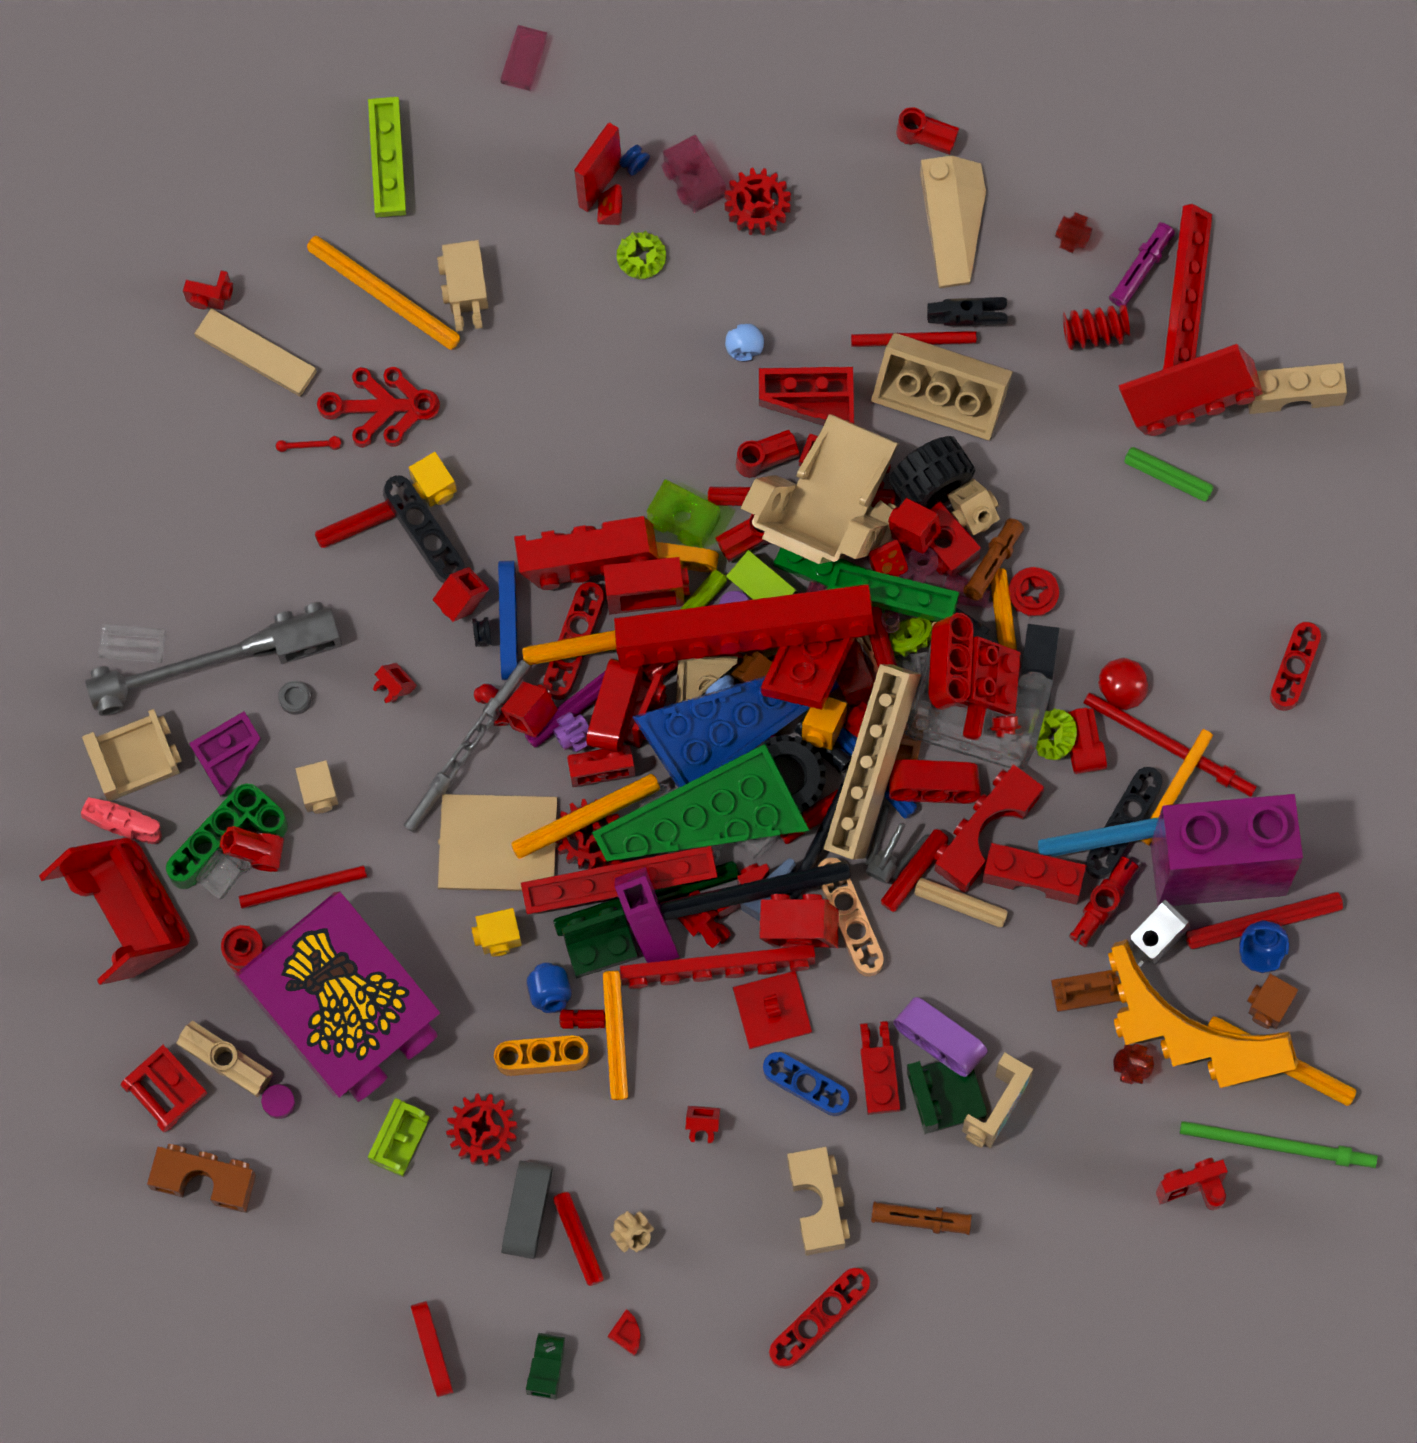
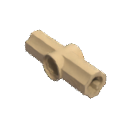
[176,1020,273,1097]

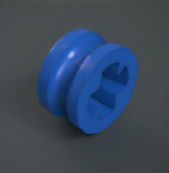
[620,144,650,176]

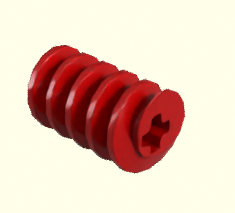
[1063,304,1130,350]

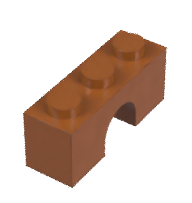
[147,1144,256,1213]

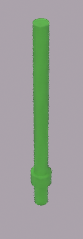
[1180,1121,1378,1168]

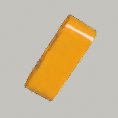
[494,1035,590,1076]

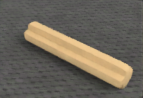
[915,878,1008,927]

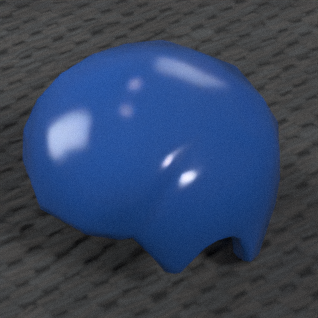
[1239,920,1290,973]

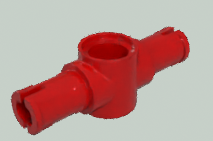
[1069,856,1139,947]

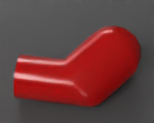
[474,684,509,727]

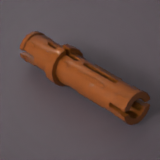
[963,518,1024,601]
[871,1201,972,1235]

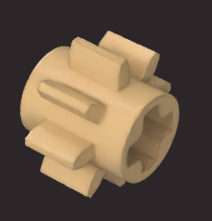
[610,1211,654,1253]

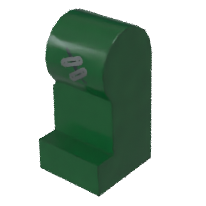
[526,1333,565,1400]

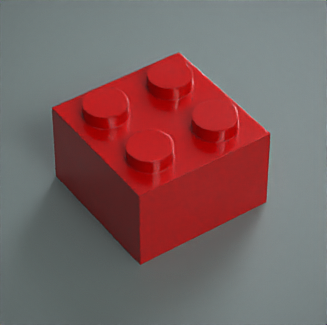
[760,894,839,948]

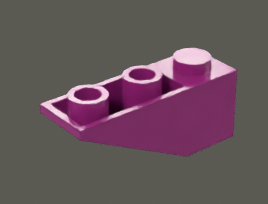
[615,867,680,963]

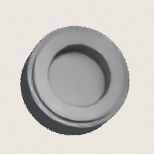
[278,681,311,715]

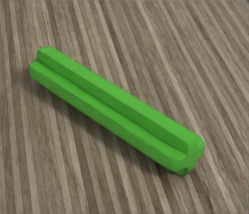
[1124,447,1213,501]

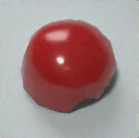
[1098,657,1148,710]

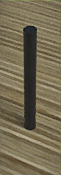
[786,783,843,899]

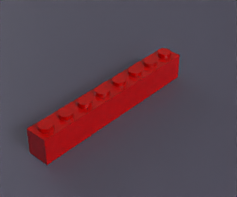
[614,584,875,668]

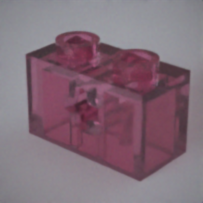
[661,134,726,213]

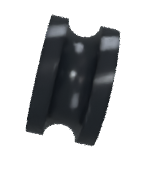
[472,617,492,647]

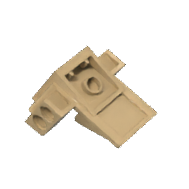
[740,414,899,564]

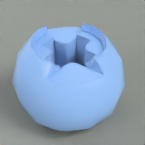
[725,324,764,361]

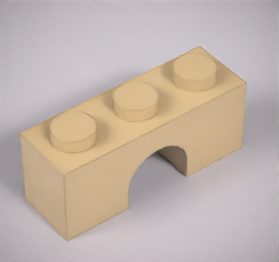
[1248,363,1347,414]
[787,1147,850,1256]

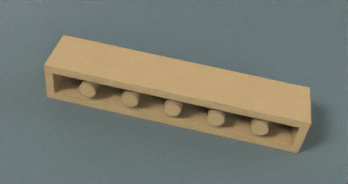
[824,664,921,860]

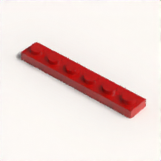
[1163,204,1212,369]
[521,845,718,914]
[620,945,815,989]

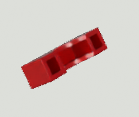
[934,764,1044,893]

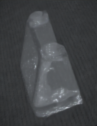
[904,643,1054,769]

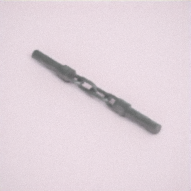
[404,660,531,832]

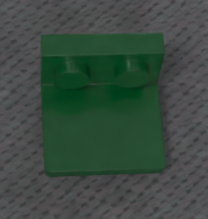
[562,907,638,979]
[906,1061,987,1134]

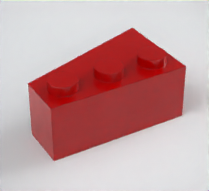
[759,367,854,426]

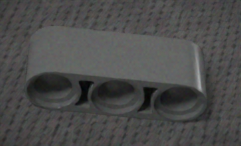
[501,1160,553,1259]

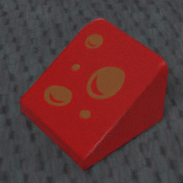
[597,184,623,225]
[868,540,908,577]

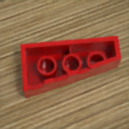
[514,516,659,590]

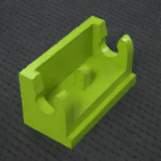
[726,550,799,600]
[368,1098,430,1177]

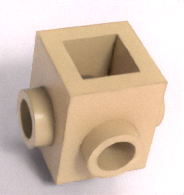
[947,479,1000,535]

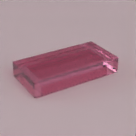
[500,25,548,91]

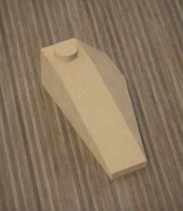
[920,156,986,288]

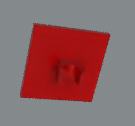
[733,971,812,1050]

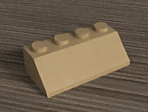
[871,333,1013,441]

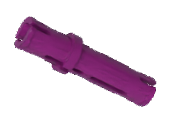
[1109,222,1175,307]

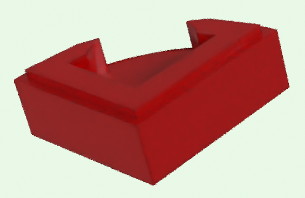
[607,1309,641,1356]

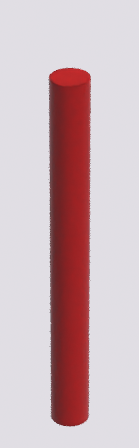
[851,331,976,347]
[238,865,367,909]

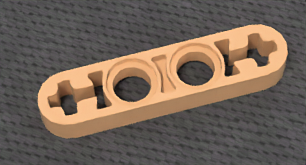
[818,857,884,977]

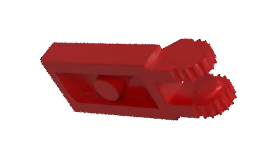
[860,1021,900,1115]

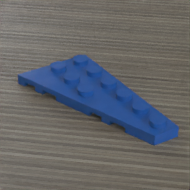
[633,676,840,788]

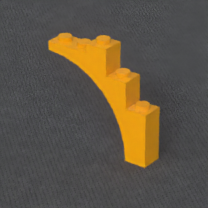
[1108,939,1298,1088]

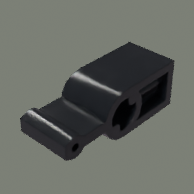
[1016,624,1060,711]

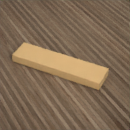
[194,308,317,397]

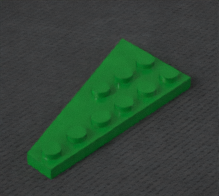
[592,744,809,861]

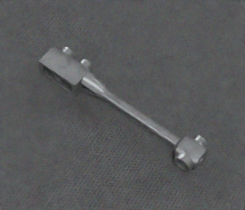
[85,602,342,716]

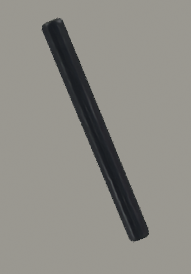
[660,861,851,920]

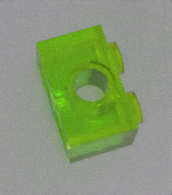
[647,479,721,548]

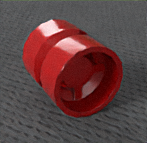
[221,925,266,973]

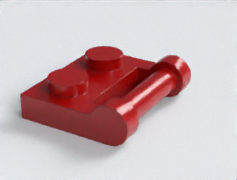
[120,1044,208,1133]

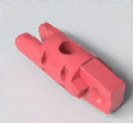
[81,797,162,845]

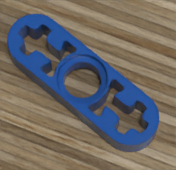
[763,1052,849,1116]

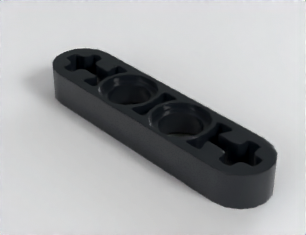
[383,475,465,583]
[1085,767,1163,879]

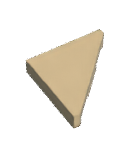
[676,655,738,703]

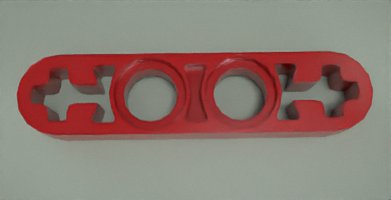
[543,582,604,700]
[769,1268,870,1369]

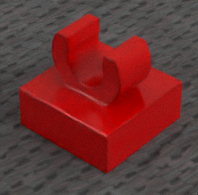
[373,663,417,703]
[685,1106,721,1143]

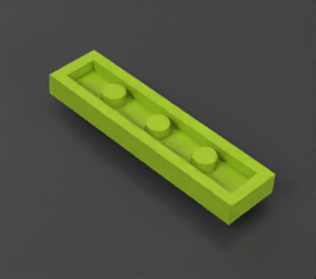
[368,97,407,218]

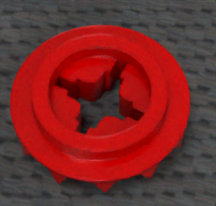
[1009,567,1059,617]

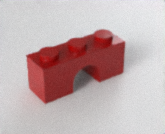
[982,843,1086,905]

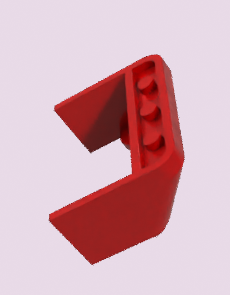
[39,838,190,985]

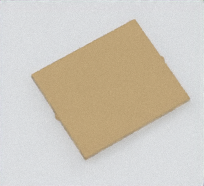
[438,794,558,891]

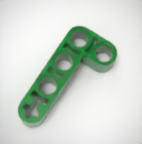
[166,783,288,889]

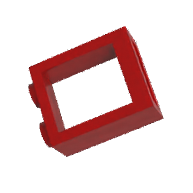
[603,557,690,615]

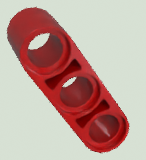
[929,613,974,710]
[586,658,643,752]
[888,759,981,804]

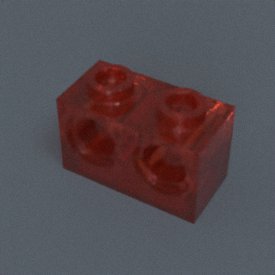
[837,637,875,709]

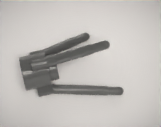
[865,805,929,884]

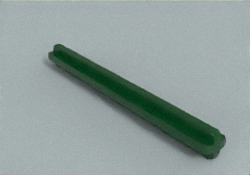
[553,861,739,936]

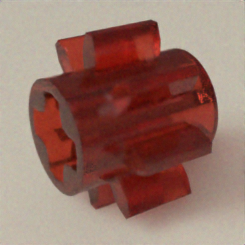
[1055,212,1093,253]
[1113,1043,1154,1084]

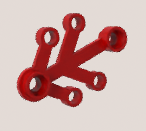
[317,367,440,448]

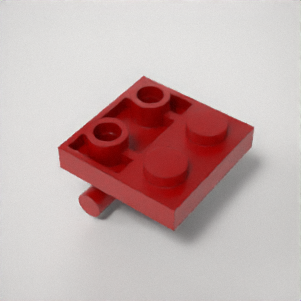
[956,636,1021,715]
[1156,1158,1228,1210]

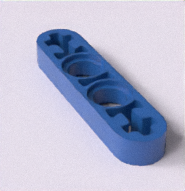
[498,560,518,680]

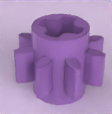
[553,712,589,753]

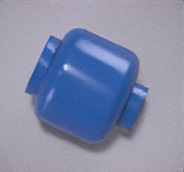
[526,963,572,1013]

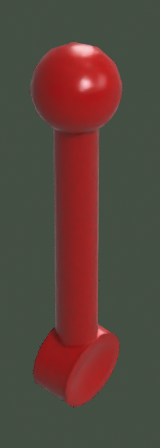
[275,436,341,452]

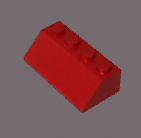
[1118,344,1263,436]

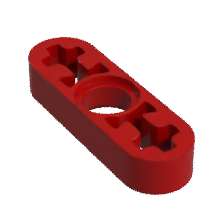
[1270,622,1321,711]
[411,1300,454,1398]

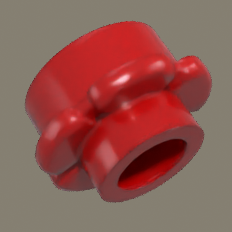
[990,715,1022,737]

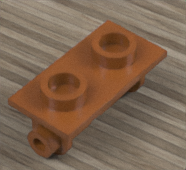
[1051,970,1121,1012]

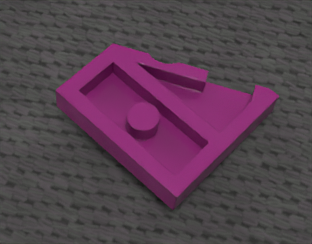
[189,711,261,797]

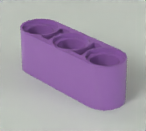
[893,997,988,1077]

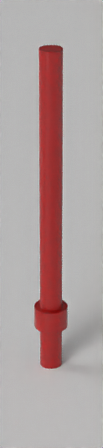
[1083,692,1257,797]

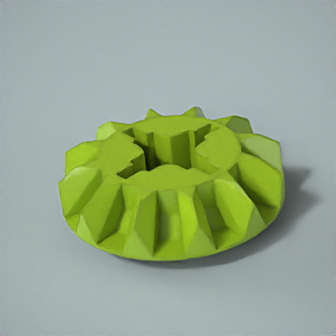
[617,230,666,279]
[888,618,932,657]
[1031,708,1077,760]

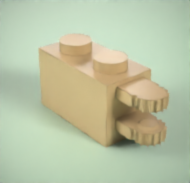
[437,240,489,332]

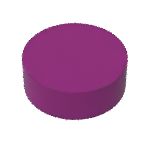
[261,1084,295,1119]

